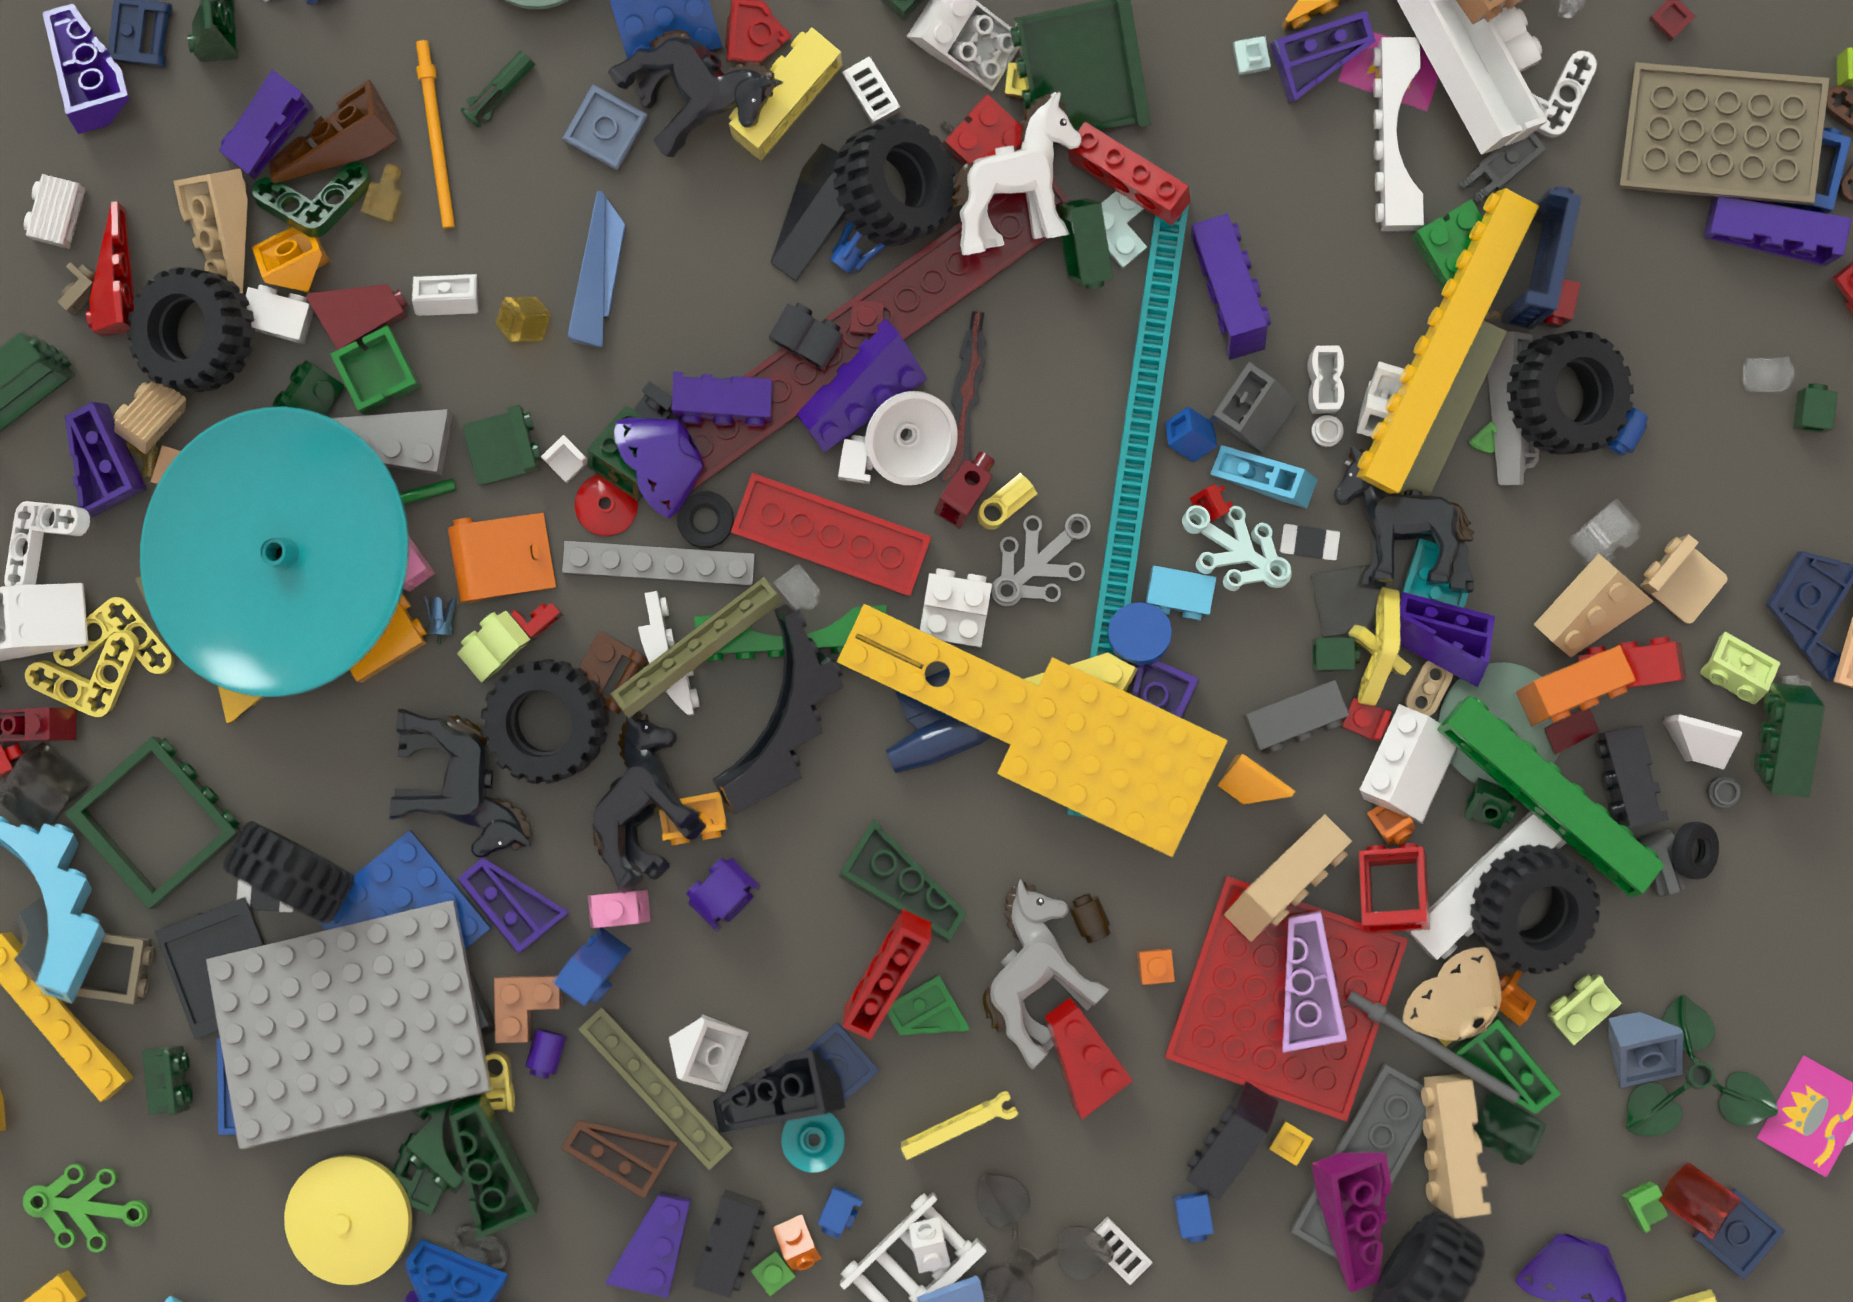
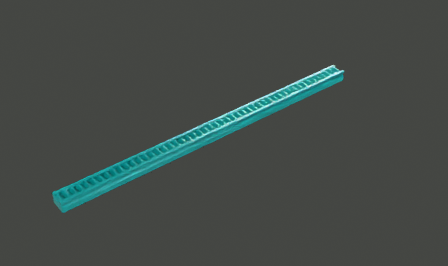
[1066,193,1191,818]

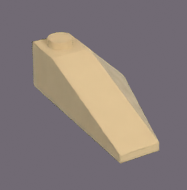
[173,168,248,294]

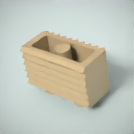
[113,381,186,454]

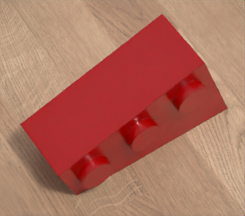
[1044,998,1133,1120]

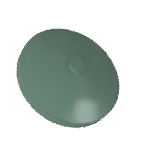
[1437,662,1559,787]

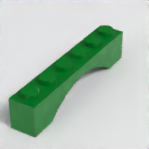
[694,605,886,662]

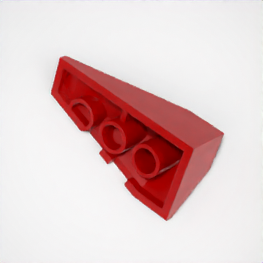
[86,202,135,336]

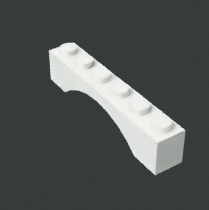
[1372,37,1424,231]

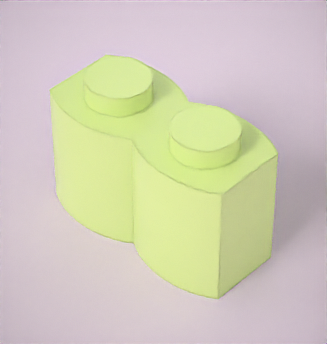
[457,611,531,683]

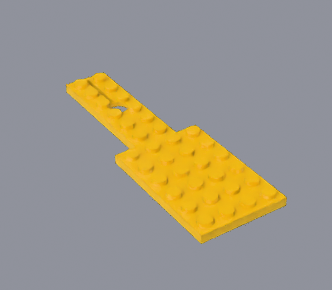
[837,604,1228,857]

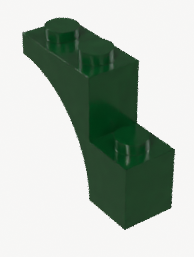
[406,1100,463,1194]

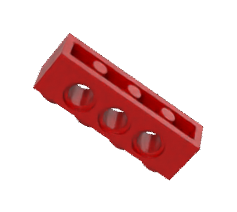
[1067,122,1191,226]
[842,909,932,1040]

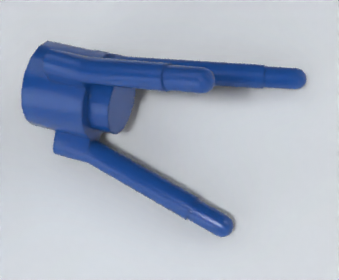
[830,221,886,274]

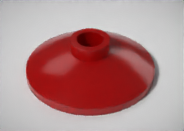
[575,474,638,536]

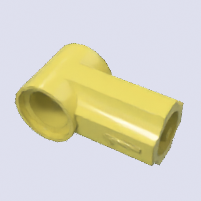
[977,473,1038,530]

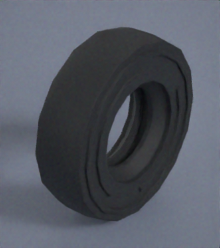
[677,491,734,548]
[1672,822,1719,880]

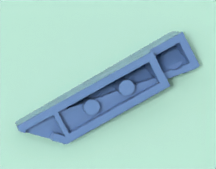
[568,191,626,348]

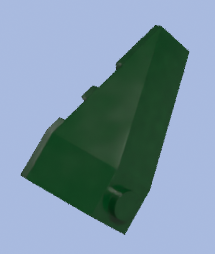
[188,0,238,62]

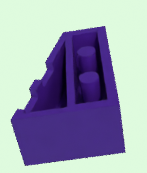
[65,402,147,517]
[1400,592,1495,687]

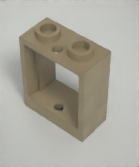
[76,932,154,1004]

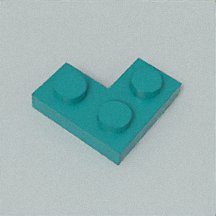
[1400,539,1469,608]

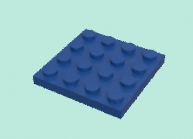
[318,830,492,950]

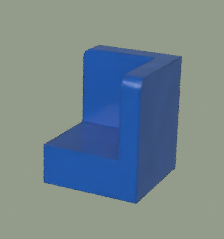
[1165,406,1217,462]

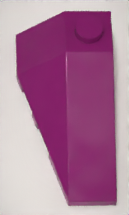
[1311,1152,1391,1293]

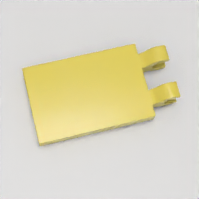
[901,1091,1018,1160]

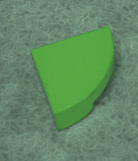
[1467,421,1497,453]

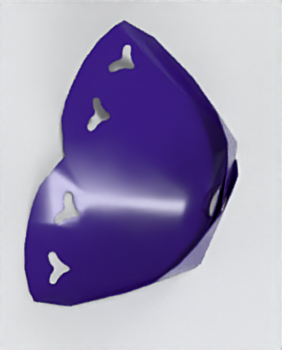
[614,417,703,518]
[1515,1234,1626,1302]

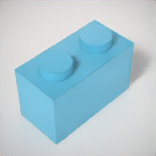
[1145,566,1216,621]

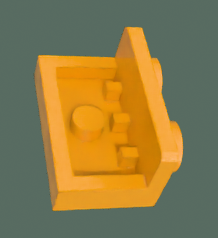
[659,792,728,846]

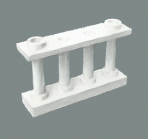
[840,1192,987,1302]

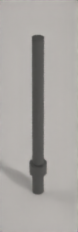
[1346,991,1520,1105]

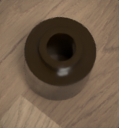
[1069,893,1111,943]

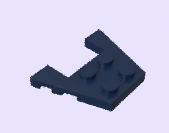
[1765,551,1853,681]

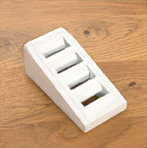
[842,56,901,125]
[1085,1216,1153,1285]

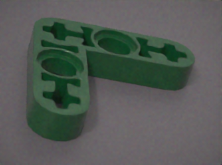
[252,162,372,238]

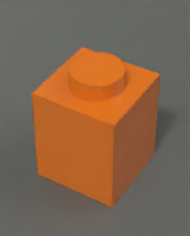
[1137,948,1175,985]

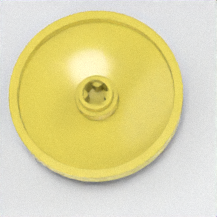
[284,1154,412,1285]

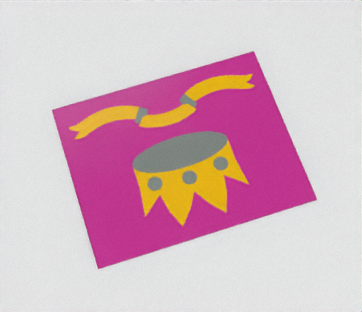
[1338,32,1439,111]
[1757,1055,1853,1178]

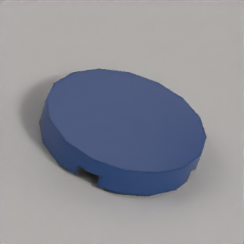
[1108,602,1172,666]

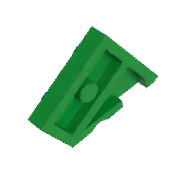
[887,975,970,1035]

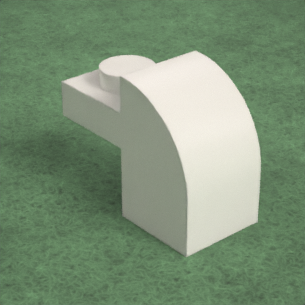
[1357,361,1404,437]

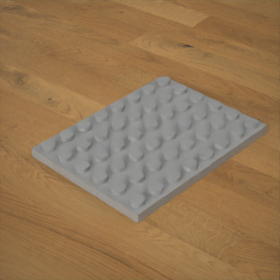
[206,900,492,1149]

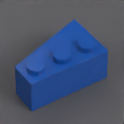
[553,927,631,1006]

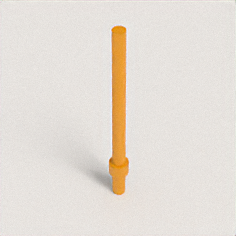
[416,40,455,229]

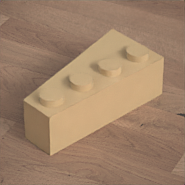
[1224,814,1352,942]
[1421,1073,1491,1219]

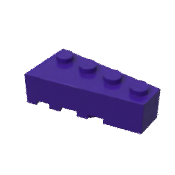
[1191,213,1271,360]
[796,318,928,453]

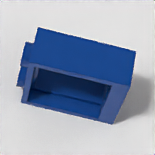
[1767,128,1851,214]

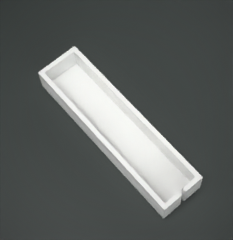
[1397,0,1547,155]

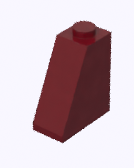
[306,284,408,350]

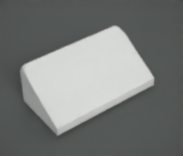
[412,274,478,316]

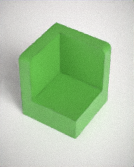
[1621,1181,1668,1233]

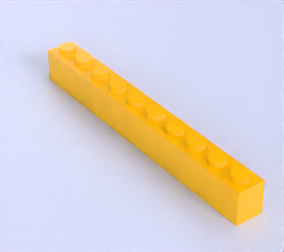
[1356,188,1539,494]

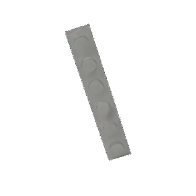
[562,541,755,586]

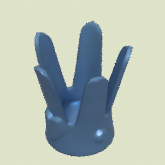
[424,597,457,644]

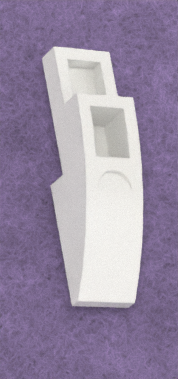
[638,591,700,716]

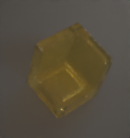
[496,297,551,341]

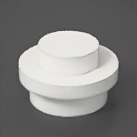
[1311,415,1343,447]

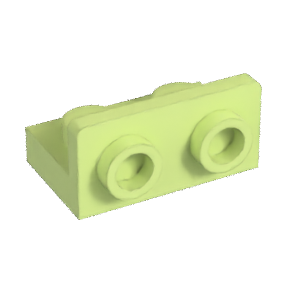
[1700,632,1780,704]
[1546,974,1622,1045]

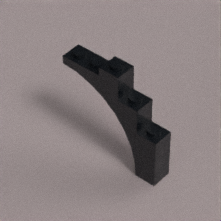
[713,604,844,814]

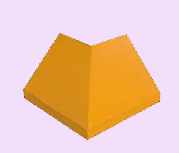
[252,227,330,292]
[1217,754,1295,804]

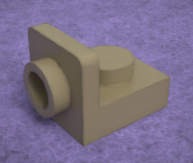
[57,262,95,316]

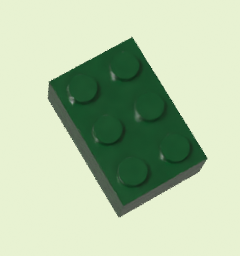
[1754,683,1825,797]

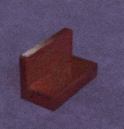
[1659,1163,1741,1239]

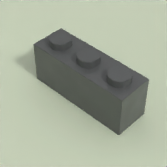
[1243,680,1349,754]

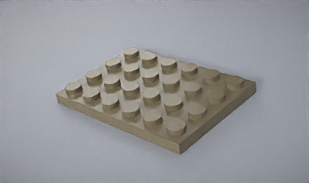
[1620,62,1830,206]

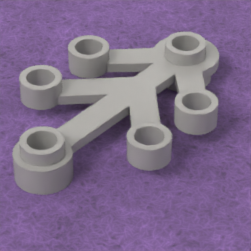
[991,514,1091,607]

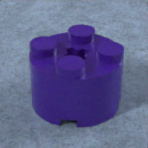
[686,858,761,931]

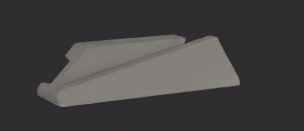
[1487,331,1539,486]

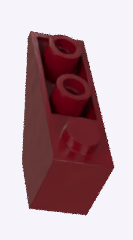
[0,708,76,742]

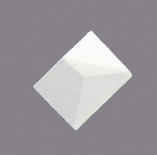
[1663,714,1742,769]
[669,1014,749,1092]

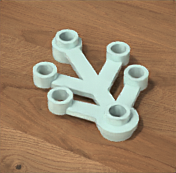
[1182,505,1292,591]

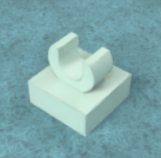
[1233,36,1271,75]

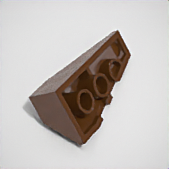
[269,80,397,184]

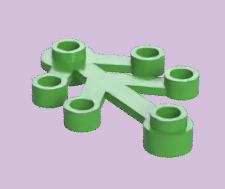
[23,1163,150,1253]

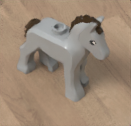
[983,879,1109,1069]

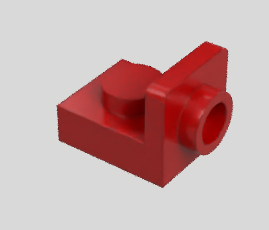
[510,603,563,640]
[1340,697,1392,742]

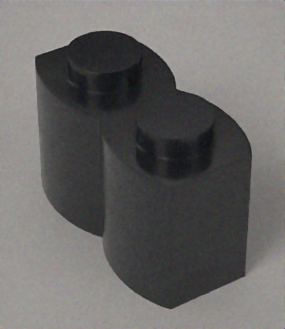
[769,303,843,371]

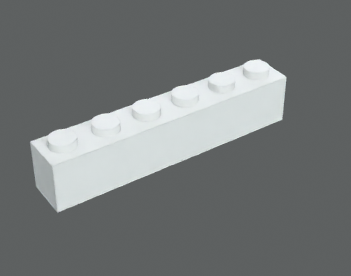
[1406,811,1566,960]

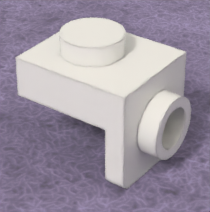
[908,1218,950,1273]

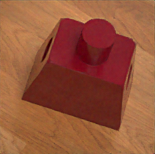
[934,452,995,529]

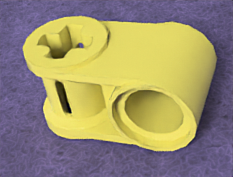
[485,1050,515,1112]

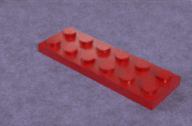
[731,473,931,597]

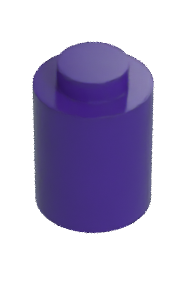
[525,1028,566,1079]

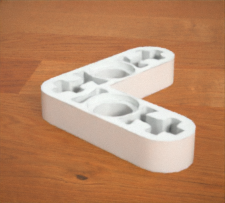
[1532,51,1597,138]
[4,501,90,586]

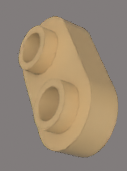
[1405,660,1453,717]

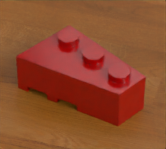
[1579,636,1686,688]

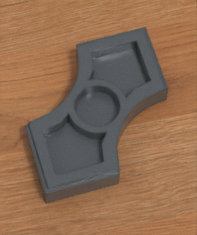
[14,898,48,983]

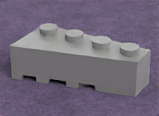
[331,409,453,476]

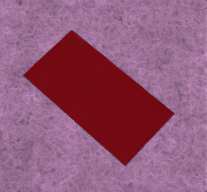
[1545,708,1600,755]

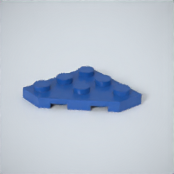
[405,1239,508,1302]

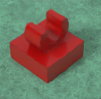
[1189,484,1233,523]
[0,743,23,779]

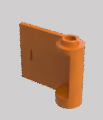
[447,513,556,603]

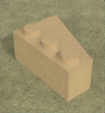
[1534,553,1654,657]

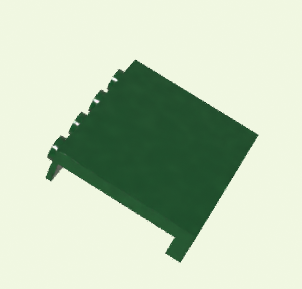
[1010,0,1151,131]

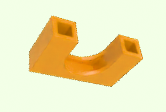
[349,592,427,683]

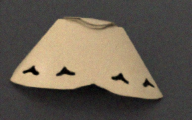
[1403,947,1501,1041]

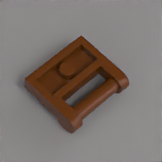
[579,631,648,714]

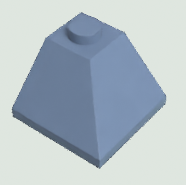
[1608,1012,1683,1088]

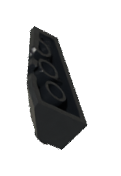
[771,143,846,281]

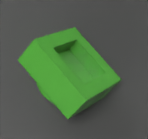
[751,1249,796,1296]

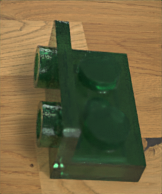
[1473,1092,1547,1165]

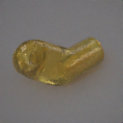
[127,441,160,478]

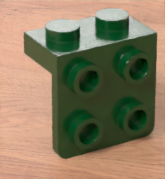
[463,405,542,485]

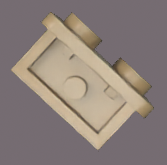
[1640,534,1728,624]

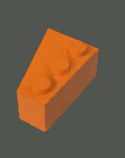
[1516,645,1636,727]

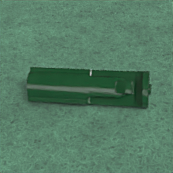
[460,50,535,128]

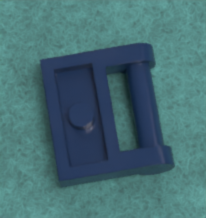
[107,0,173,68]

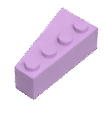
[1283,910,1347,1052]

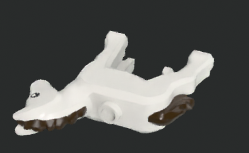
[951,92,1081,255]

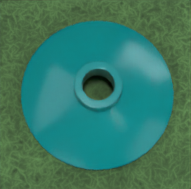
[781,1113,845,1172]

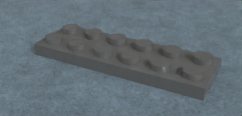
[1290,1063,1426,1259]

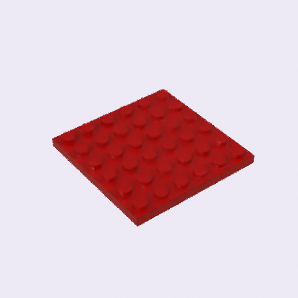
[1164,876,1409,1122]

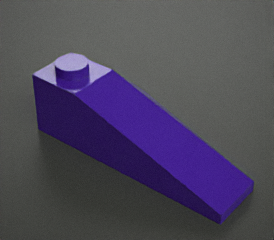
[42,3,129,134]

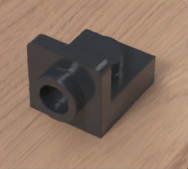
[634,381,673,419]

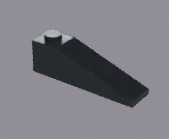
[713,1049,846,1133]

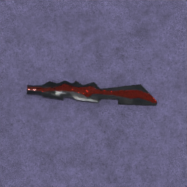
[939,311,986,482]

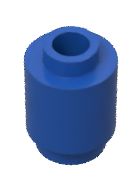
[1607,407,1648,455]

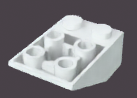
[907,0,1019,91]
[0,583,89,661]

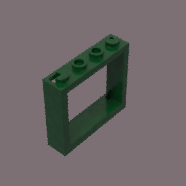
[0,331,75,432]
[65,736,241,909]

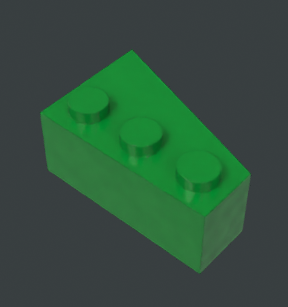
[1450,1014,1561,1114]

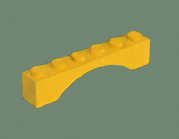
[0,932,134,1102]

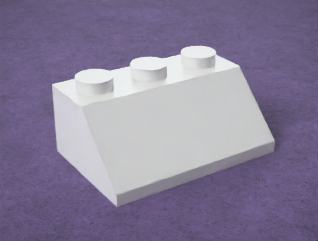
[1360,704,1457,823]

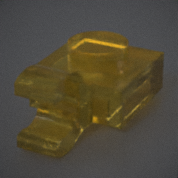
[361,163,403,223]

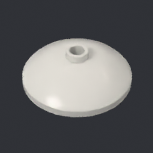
[865,391,958,485]

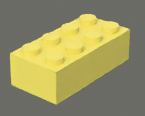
[729,27,842,161]

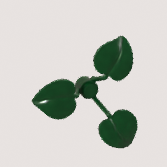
[1626,995,1778,1136]

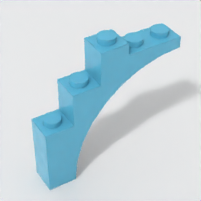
[0,816,105,1003]

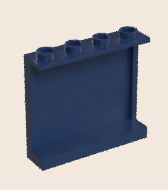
[1501,186,1582,330]

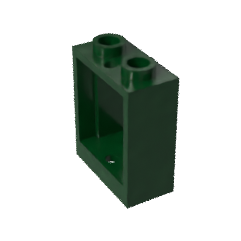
[1055,198,1113,289]

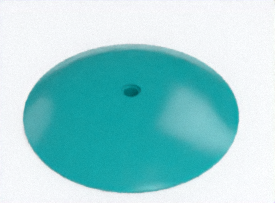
[140,407,409,697]

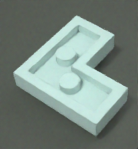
[1101,191,1147,269]

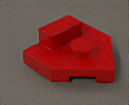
[725,0,792,64]

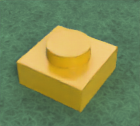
[1268,1120,1313,1166]

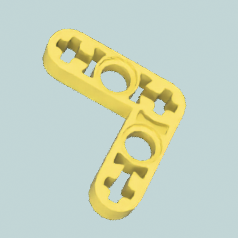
[1358,587,1400,706]
[53,597,175,675]
[25,630,139,717]

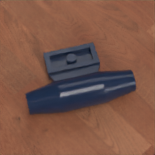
[886,668,992,773]

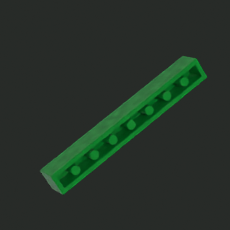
[1437,695,1665,898]

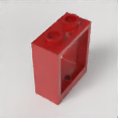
[1359,843,1430,933]

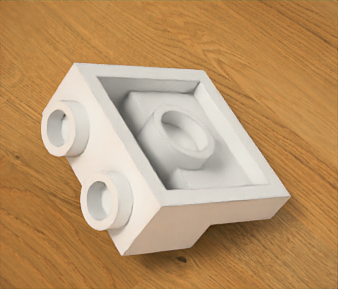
[920,569,992,648]

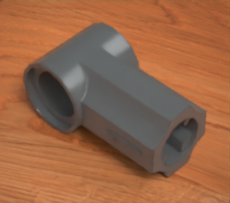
[1637,828,1686,897]

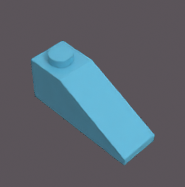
[1210,445,1318,509]

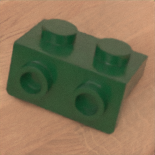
[272,360,344,416]

